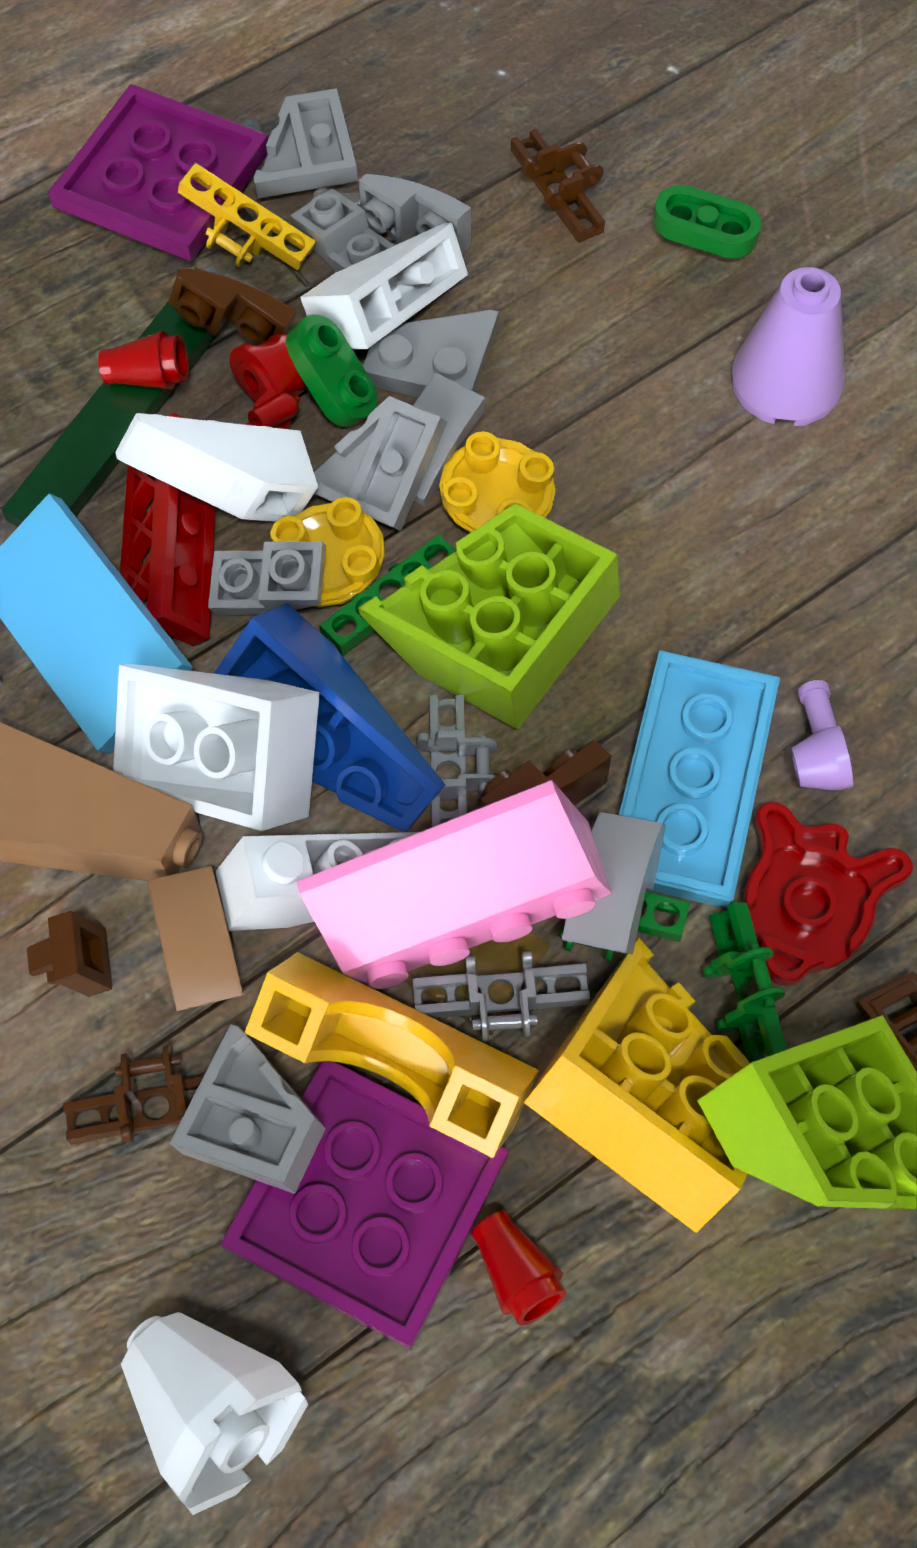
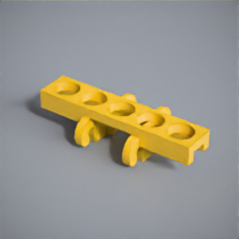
[178,163,316,270]

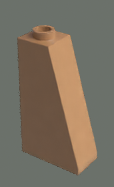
[0,722,203,881]

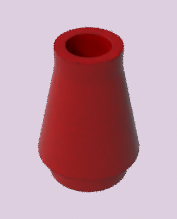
[98,331,189,390]
[471,1211,567,1326]

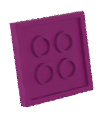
[48,84,268,262]
[220,1061,509,1351]

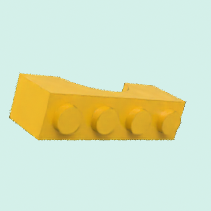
[244,952,539,1158]

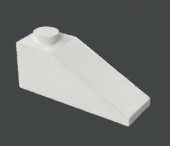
[300,222,468,349]

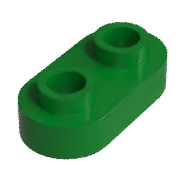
[653,185,761,258]
[286,314,377,427]

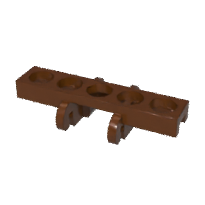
[510,129,605,243]
[63,1045,204,1145]

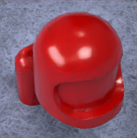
[229,333,307,429]

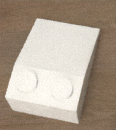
[113,663,319,831]

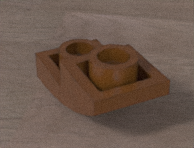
[168,268,297,344]
[481,739,612,808]

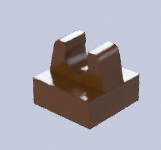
[27,911,112,997]

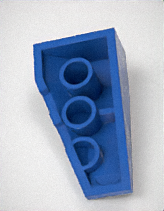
[213,603,446,833]

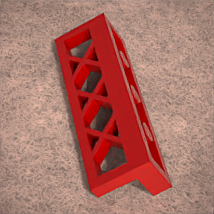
[120,412,215,646]

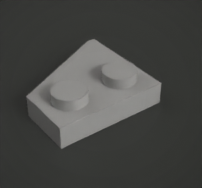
[254,88,358,199]
[363,310,499,398]
[314,396,447,531]
[169,1024,326,1194]

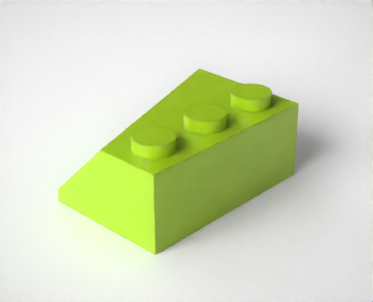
[358,503,620,730]
[697,1015,917,1210]

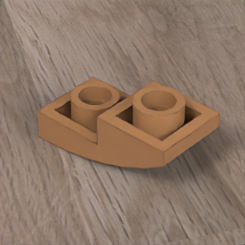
[147,866,243,1011]

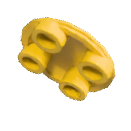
[439,431,556,533]
[270,497,385,607]

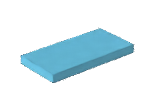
[0,493,193,754]
[619,650,780,909]

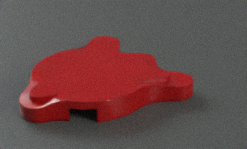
[742,802,913,986]

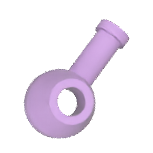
[791,680,854,791]

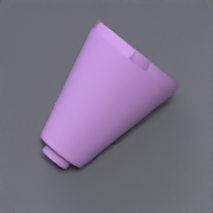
[732,267,845,426]

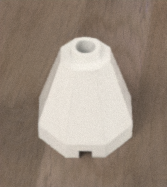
[121,1312,308,1515]

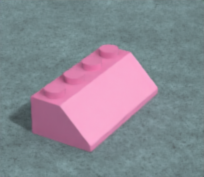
[296,780,612,989]

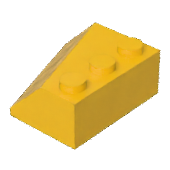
[523,938,750,1233]

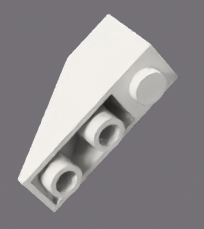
[115,413,318,522]
[216,832,420,931]

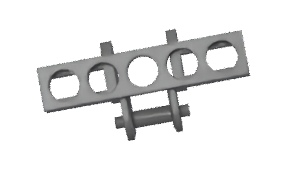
[416,694,498,827]
[412,951,590,1042]

